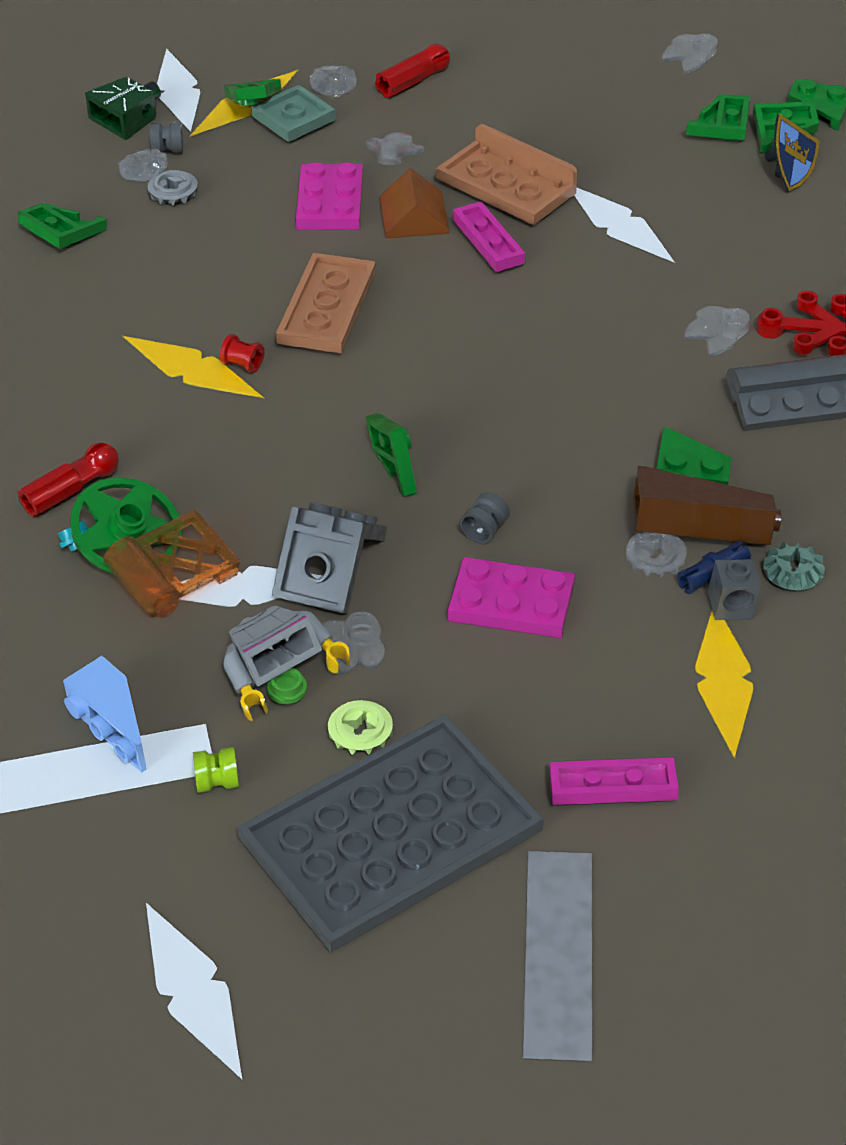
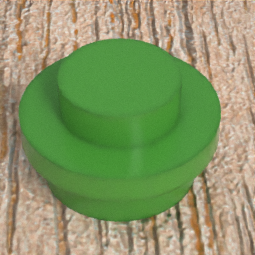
[267,668,307,704]

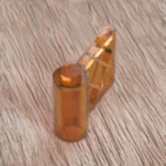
[104,509,240,617]

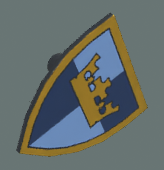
[764,113,820,192]

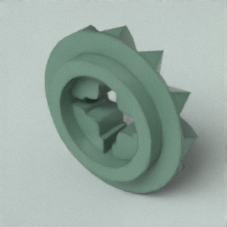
[763,541,825,591]

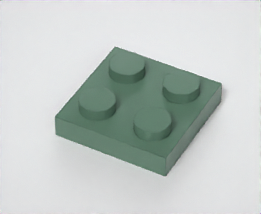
[251,84,336,142]

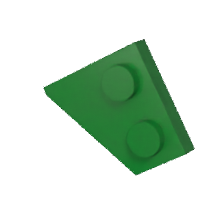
[224,78,282,106]
[686,94,750,141]
[366,413,417,497]

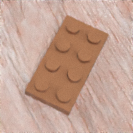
[276,253,376,353]

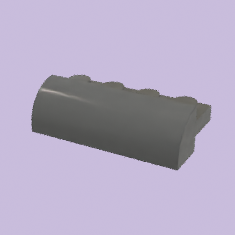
[726,354,846,431]

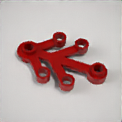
[756,291,846,356]

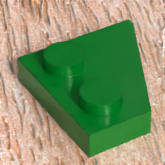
[787,79,846,131]
[753,101,819,154]
[18,203,107,249]
[656,427,732,485]

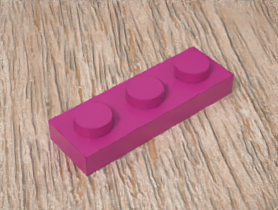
[453,201,525,272]
[549,757,679,805]

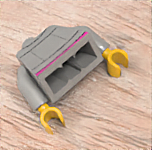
[223,606,350,721]

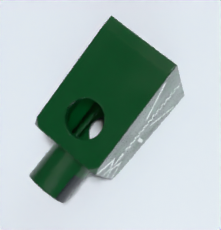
[85,77,161,140]

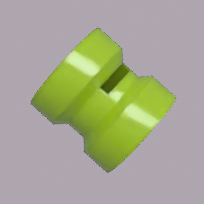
[193,747,239,793]

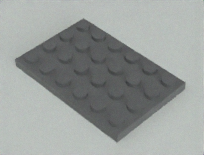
[237,714,544,953]

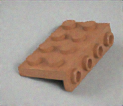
[436,124,577,225]

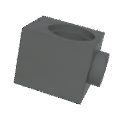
[708,559,761,620]

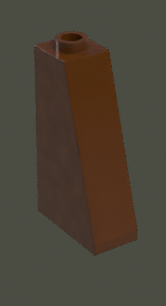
[633,466,781,545]

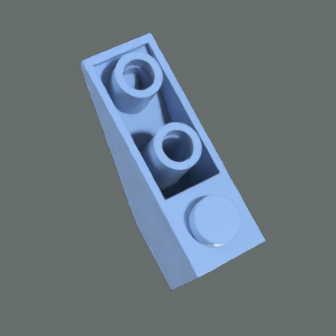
[63,656,146,772]

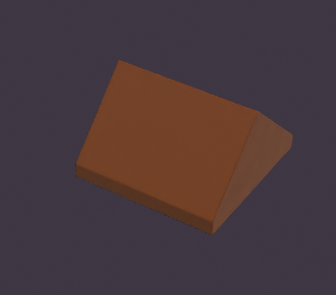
[379,168,449,239]

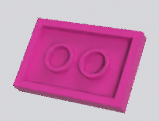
[296,162,363,230]
[448,557,575,638]

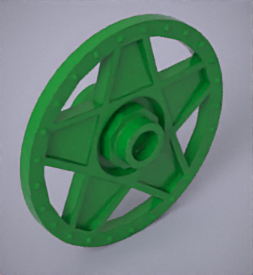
[70,477,182,577]

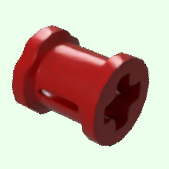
[220,334,265,373]

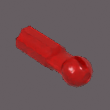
[374,43,450,98]
[17,442,119,518]

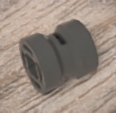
[150,122,184,154]
[460,492,510,544]

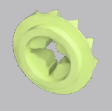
[328,700,393,755]

